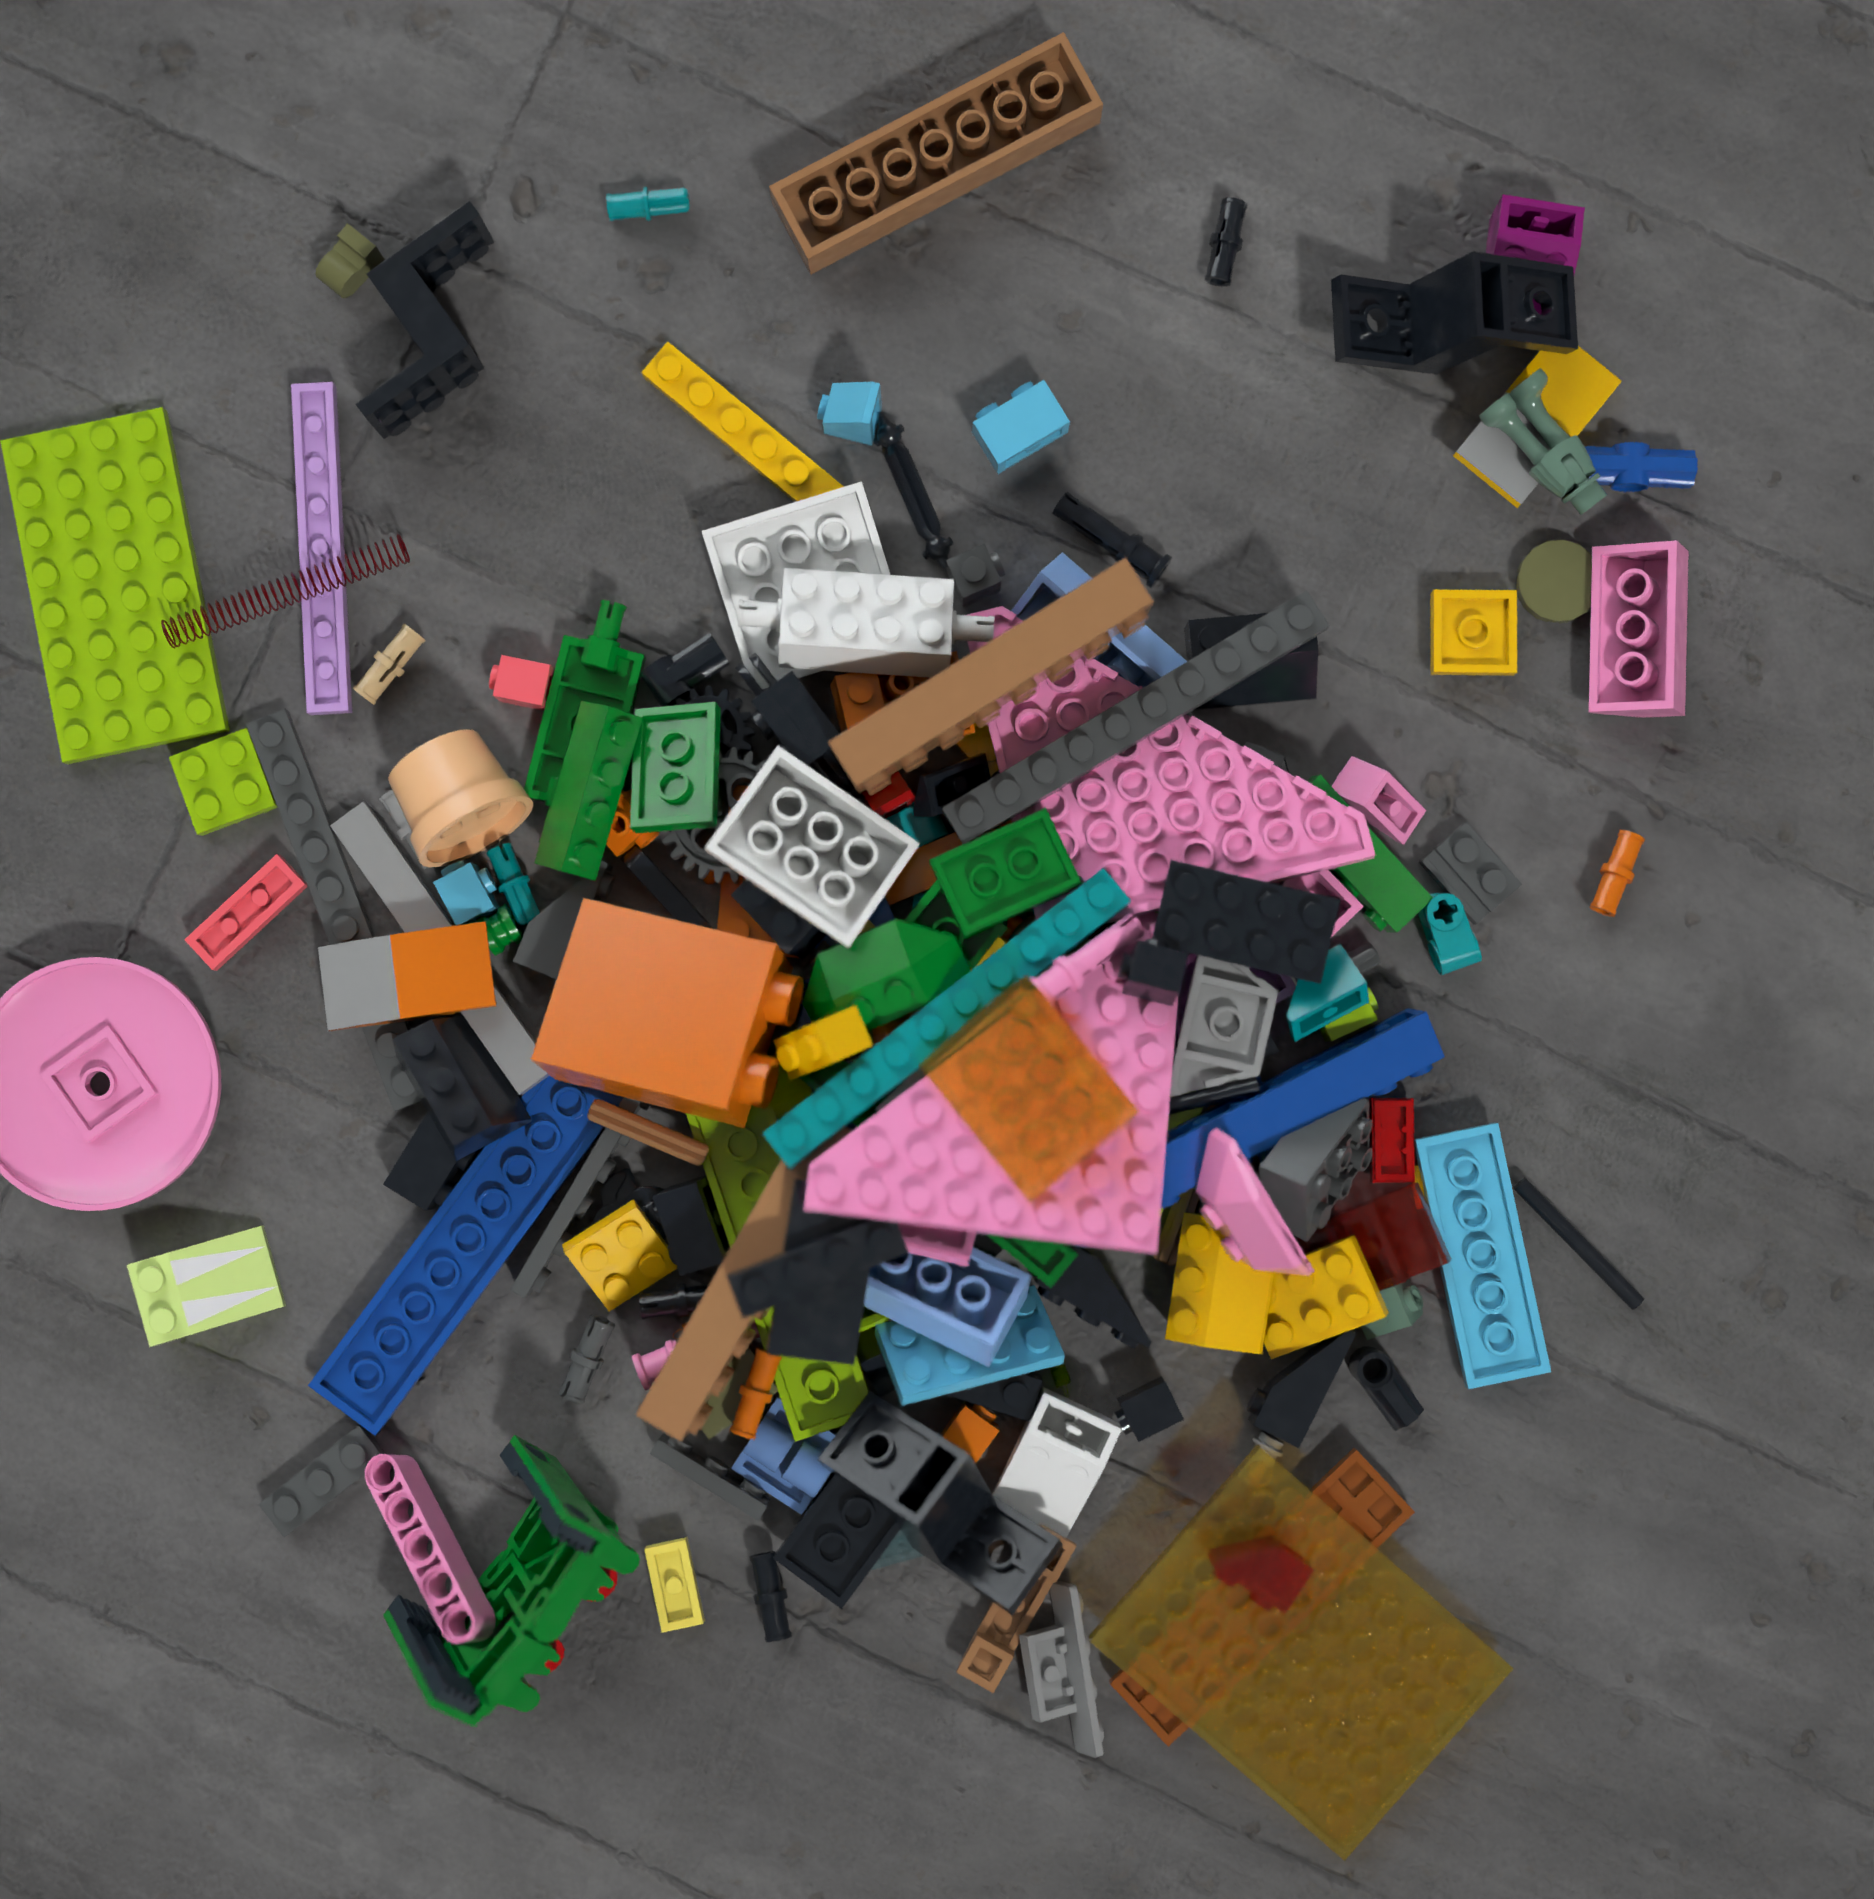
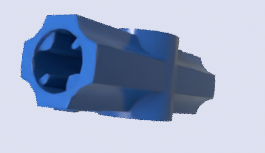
[1584,442,1698,492]

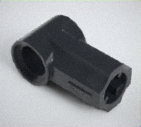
[641,633,730,707]
[1349,1346,1424,1431]

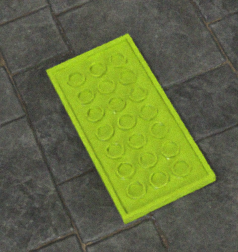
[0,407,230,764]

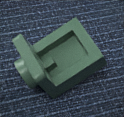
[1361,1275,1423,1340]

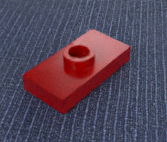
[1369,1098,1415,1183]

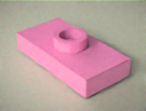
[898,1223,976,1267]

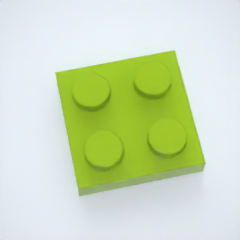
[169,728,278,836]

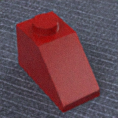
[861,771,915,819]

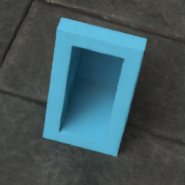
[817,382,882,445]

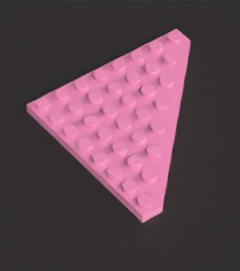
[967,606,1375,924]
[804,913,1178,1255]

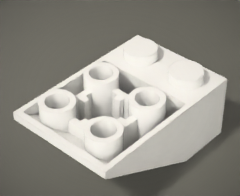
[992,1386,1122,1538]

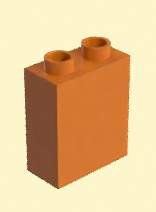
[531,898,804,1128]

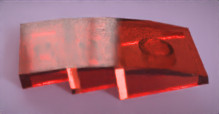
[1294,1182,1452,1291]

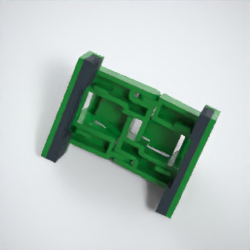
[383,1435,640,1727]

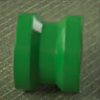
[476,904,524,956]

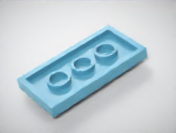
[874,1285,1065,1406]

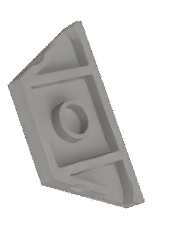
[1170,955,1278,1096]

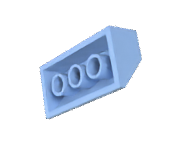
[1011,552,1187,687]

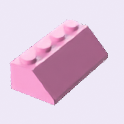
[1589,540,1688,718]

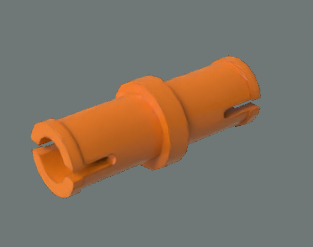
[1589,830,1645,917]
[729,1348,782,1439]

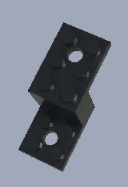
[356,201,494,439]
[1331,251,1578,375]
[818,1391,1063,1615]

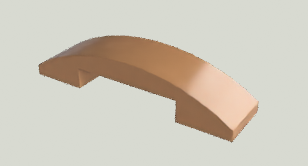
[956,1523,1077,1693]

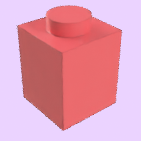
[489,655,555,711]

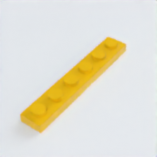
[641,341,844,502]

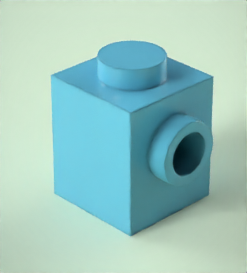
[433,860,500,925]

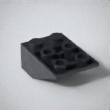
[1033,1244,1152,1349]

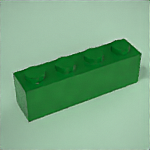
[534,701,643,881]
[1307,774,1433,933]

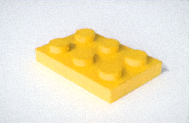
[1264,1235,1389,1359]

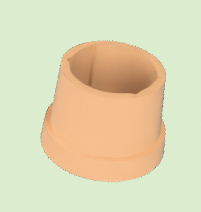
[388,729,533,867]

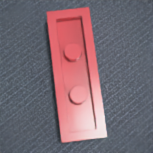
[184,854,308,971]

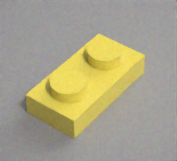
[644,1537,705,1633]

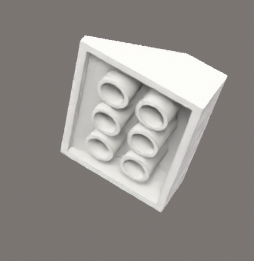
[704,746,920,948]

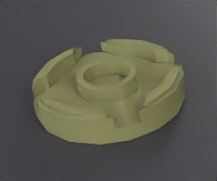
[1516,540,1592,623]

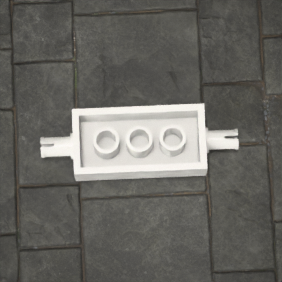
[738,568,994,678]

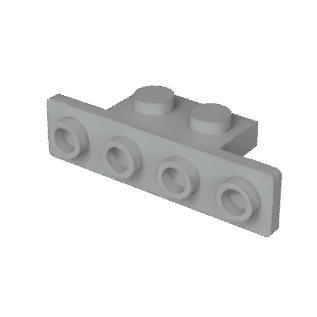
[1019,1581,1104,1758]

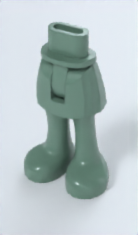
[1479,368,1607,515]

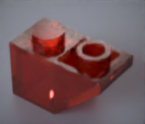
[1207,1535,1314,1614]

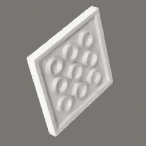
[702,481,890,689]

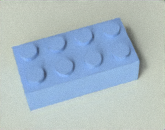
[864,1247,1031,1367]

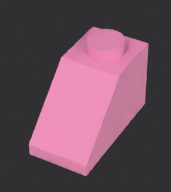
[1332,756,1426,845]

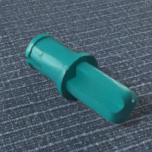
[606,187,690,221]
[486,843,540,926]

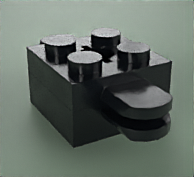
[735,653,855,792]

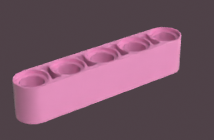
[365,1454,496,1644]

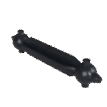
[874,415,953,568]

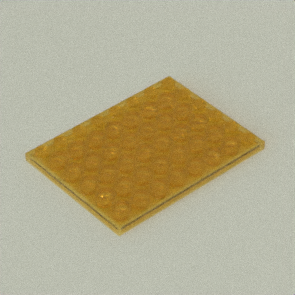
[1088,1444,1514,1861]

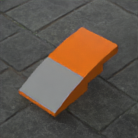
[318,922,497,1031]

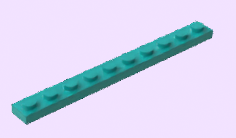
[762,868,1131,1170]

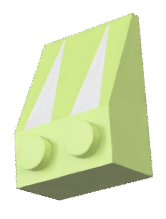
[127,1225,286,1347]

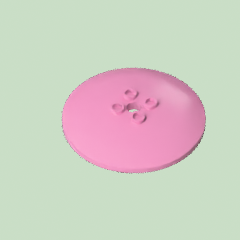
[0,957,221,1211]

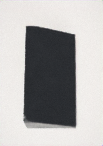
[914,753,991,817]

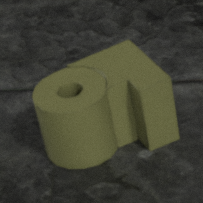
[315,223,385,298]

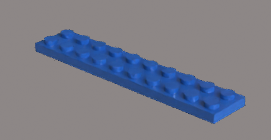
[308,1075,623,1436]

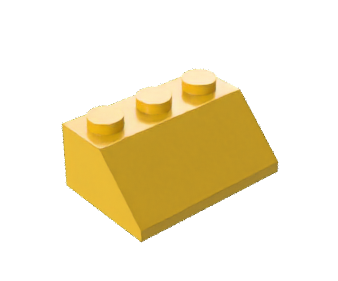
[1165,1213,1274,1354]

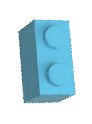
[972,380,1070,474]

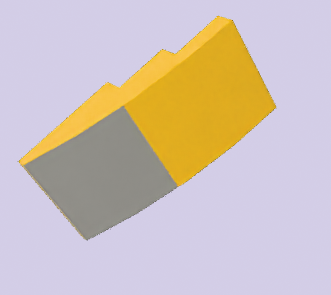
[1453,346,1622,508]

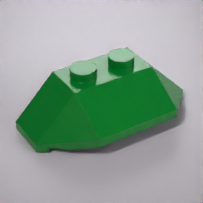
[802,918,973,1031]

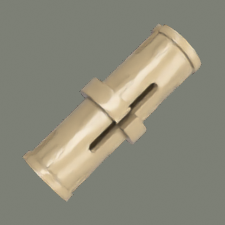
[353,623,426,705]

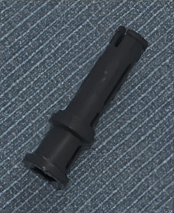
[1052,492,1172,588]

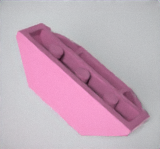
[1196,1128,1315,1276]

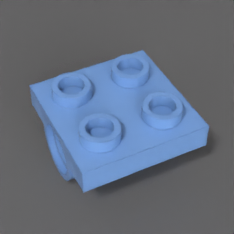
[731,1395,837,1515]

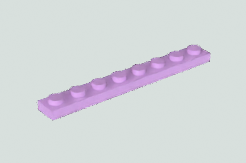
[291,382,352,715]

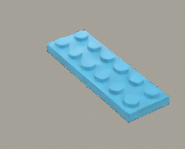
[1414,1122,1551,1389]

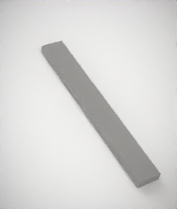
[330,801,549,1095]

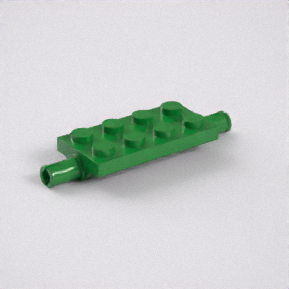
[524,600,646,843]

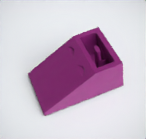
[1486,194,1585,315]

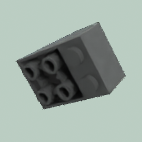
[1259,1098,1373,1242]

